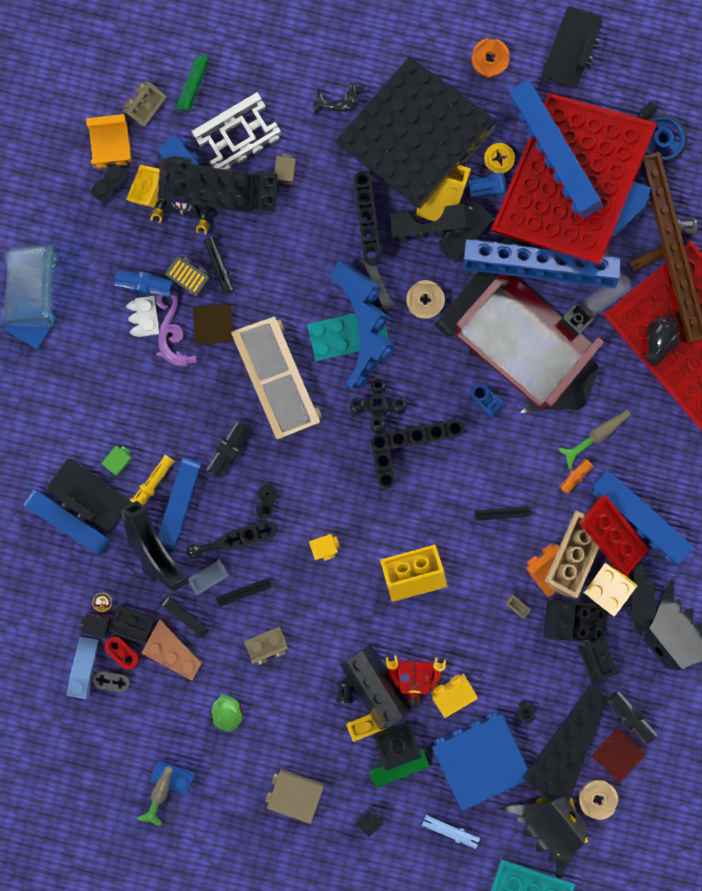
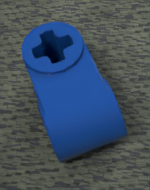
[470,384,506,419]

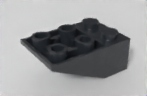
[543,599,607,643]

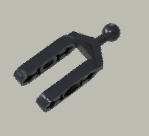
[186,521,278,559]

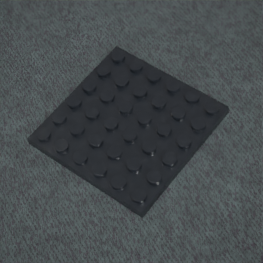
[335,56,496,209]

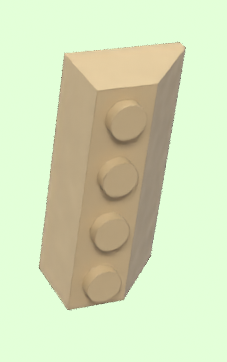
[545,511,599,598]

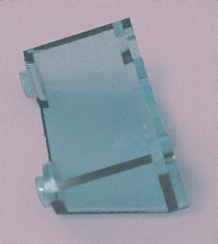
[1,245,58,327]

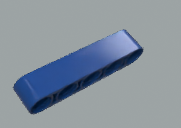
[158,457,202,553]
[22,488,111,556]

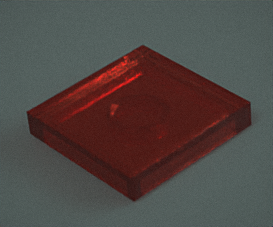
[591,727,646,783]

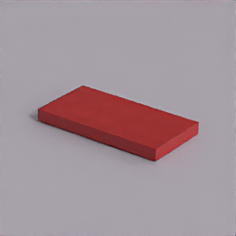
[579,495,649,577]

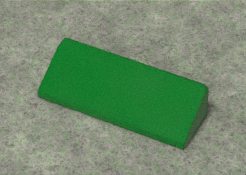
[176,55,209,114]
[369,748,430,788]

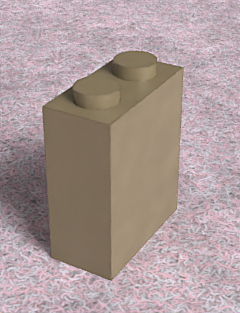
[265,769,324,824]

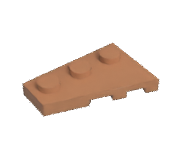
[142,619,202,680]

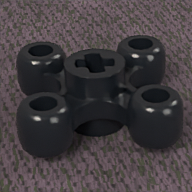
[349,379,407,434]

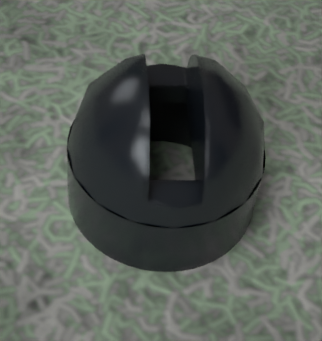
[256,503,273,518]

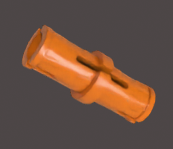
[559,459,594,495]

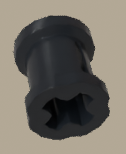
[336,682,354,703]

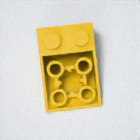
[415,165,471,222]

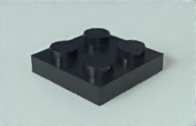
[373,722,422,771]

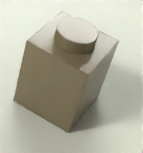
[274,154,296,185]

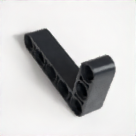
[371,420,464,489]

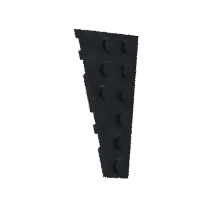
[522,684,607,802]

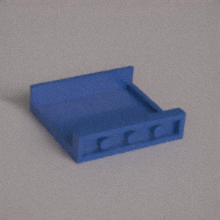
[431,711,528,811]

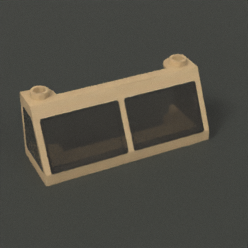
[231,316,322,441]

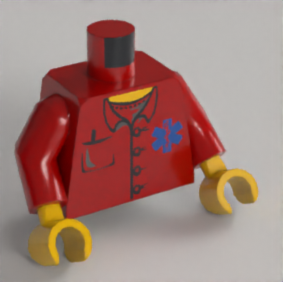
[386,656,446,705]

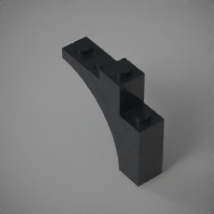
[121,501,189,591]

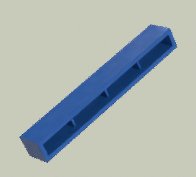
[509,79,603,219]

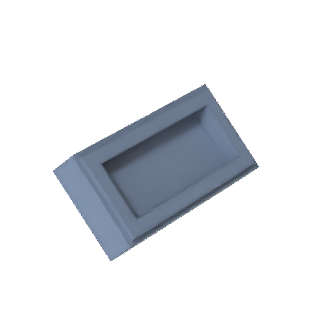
[188,559,230,596]

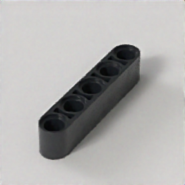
[354,171,381,266]

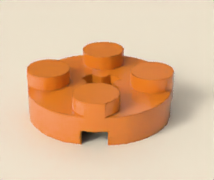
[471,39,509,78]

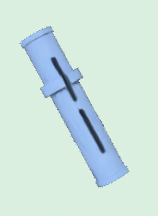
[422,814,480,849]

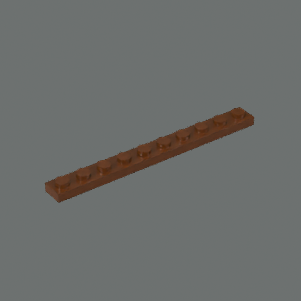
[641,152,702,343]

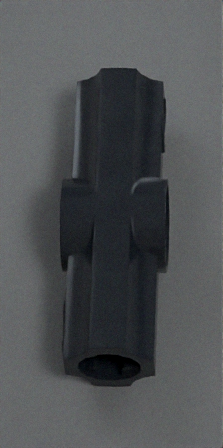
[206,421,250,478]
[606,691,658,746]

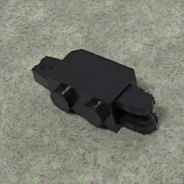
[626,565,656,634]

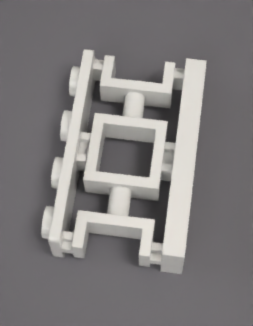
[192,92,282,170]

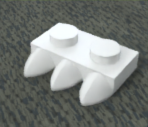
[126,296,159,337]

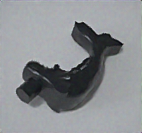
[313,82,365,114]

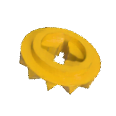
[484,143,515,174]

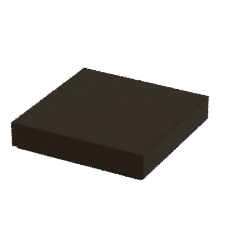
[193,304,234,345]

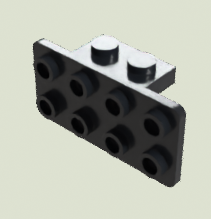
[542,6,602,89]
[48,458,130,531]

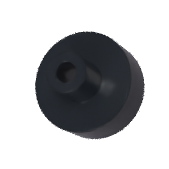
[258,484,277,504]

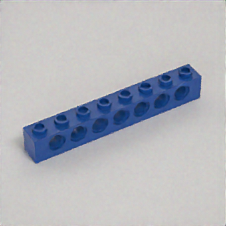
[462,240,620,289]

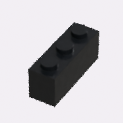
[438,204,494,264]

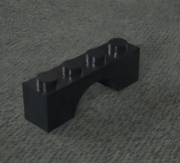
[390,204,471,242]

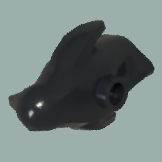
[645,316,680,365]

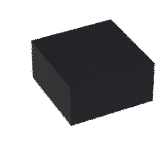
[559,302,595,337]

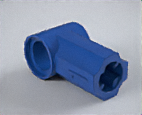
[468,173,507,198]

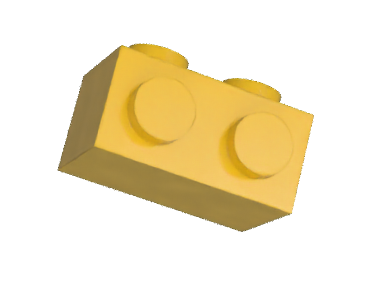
[309,533,340,561]
[431,673,478,718]

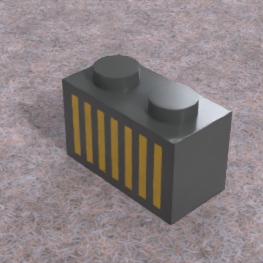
[165,256,211,298]

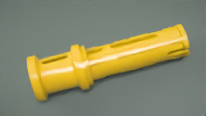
[130,455,175,506]

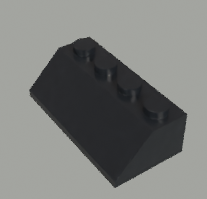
[339,644,411,730]

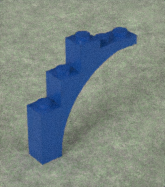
[330,261,395,388]

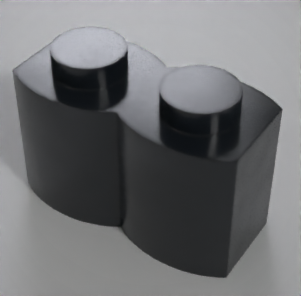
[91,164,129,206]

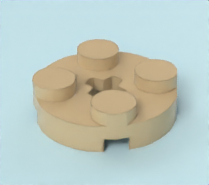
[406,280,445,319]
[579,780,618,820]

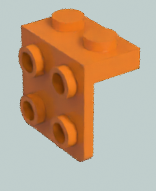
[524,544,560,596]

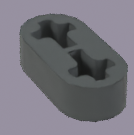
[93,671,130,692]

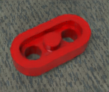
[105,636,139,670]

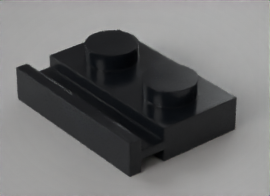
[108,605,155,645]
[578,637,618,683]

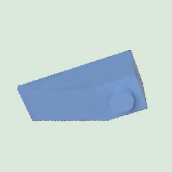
[66,636,99,699]

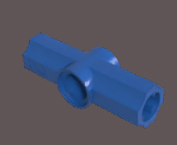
[114,270,174,298]

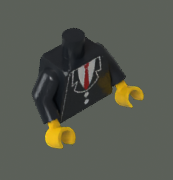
[151,200,210,234]

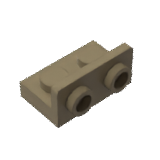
[122,81,167,127]
[244,626,289,665]

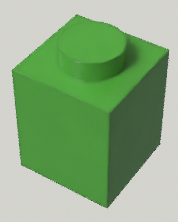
[101,446,133,476]

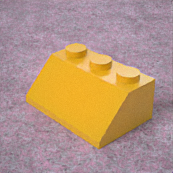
[380,545,447,602]

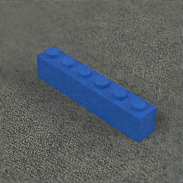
[590,470,694,565]

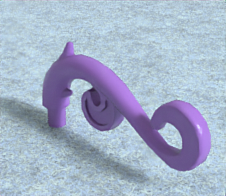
[155,290,197,367]

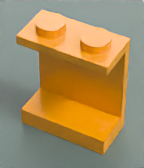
[86,114,132,170]

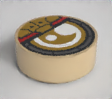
[92,593,113,612]

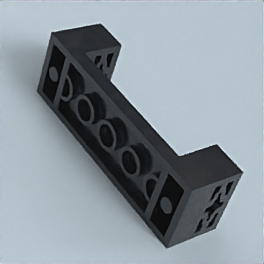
[158,156,278,216]

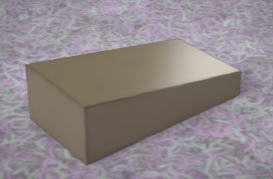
[505,594,531,619]

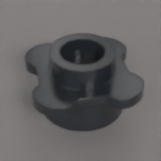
[515,701,537,723]

